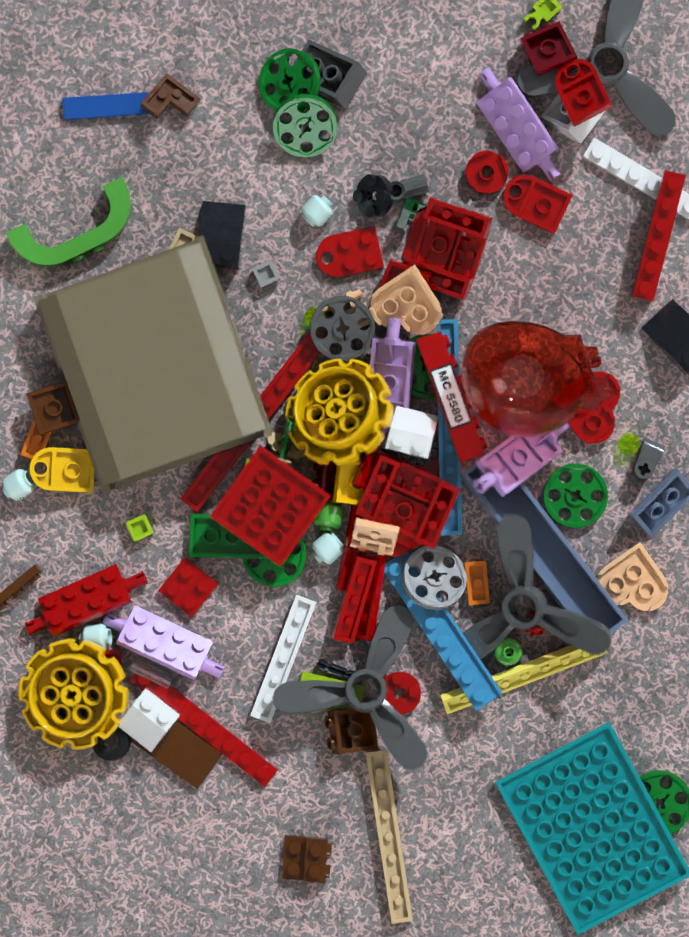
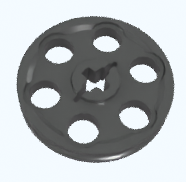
[310,296,375,361]

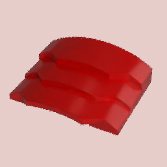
[403,197,492,300]
[355,454,461,549]

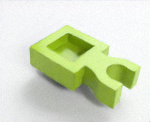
[523,0,563,31]

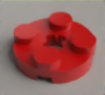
[465,150,509,194]
[378,672,421,715]

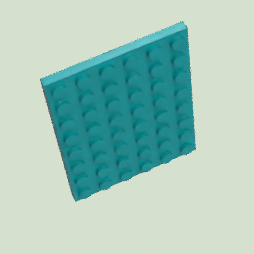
[495,721,689,935]

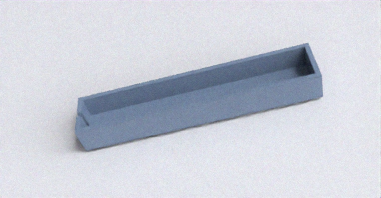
[461,464,629,634]

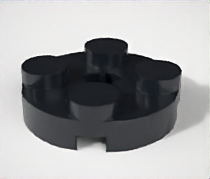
[353,174,393,218]

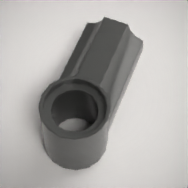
[390,174,429,203]

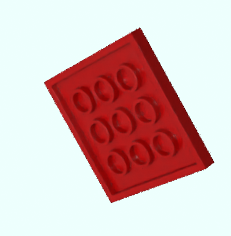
[210,445,331,567]

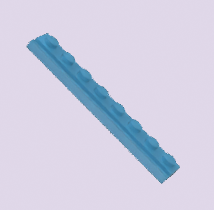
[384,552,503,711]

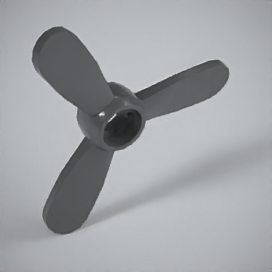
[517,0,676,136]
[463,514,612,660]
[273,605,427,770]

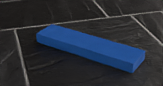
[63,92,149,120]

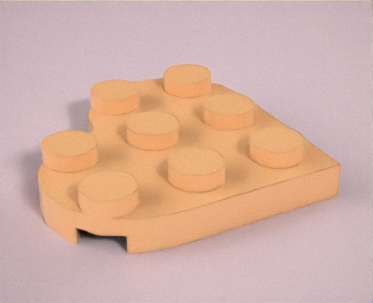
[369,265,443,335]
[596,542,668,611]

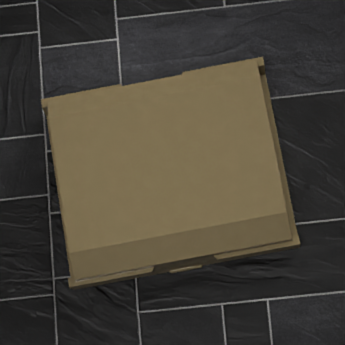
[34,235,273,493]

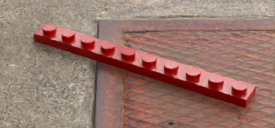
[181,331,323,512]

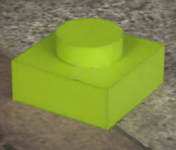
[125,514,154,542]

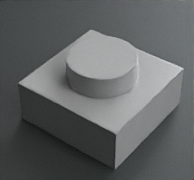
[252,259,280,289]

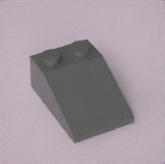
[289,39,367,109]

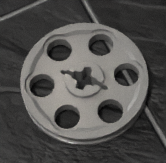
[402,546,467,610]

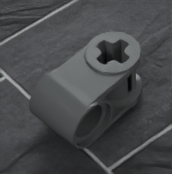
[633,438,665,481]

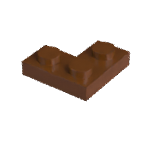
[140,73,201,119]

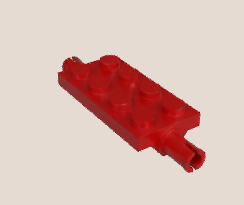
[25,564,148,637]

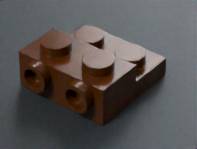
[26,381,80,435]
[324,708,378,754]
[282,835,332,883]

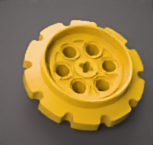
[285,358,393,466]
[19,638,129,750]

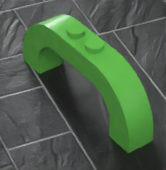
[6,177,131,267]

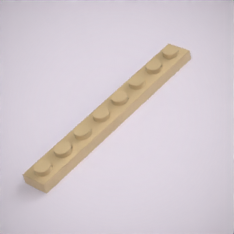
[365,749,413,924]

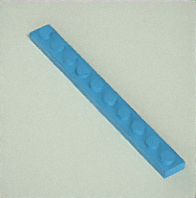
[436,319,462,535]

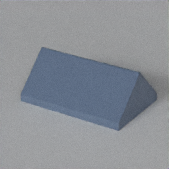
[628,468,689,538]

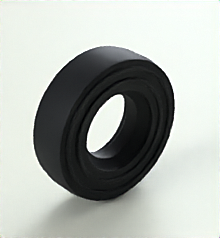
[92,727,131,761]

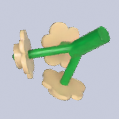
[267,418,305,464]

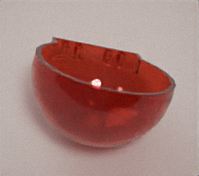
[461,321,613,438]

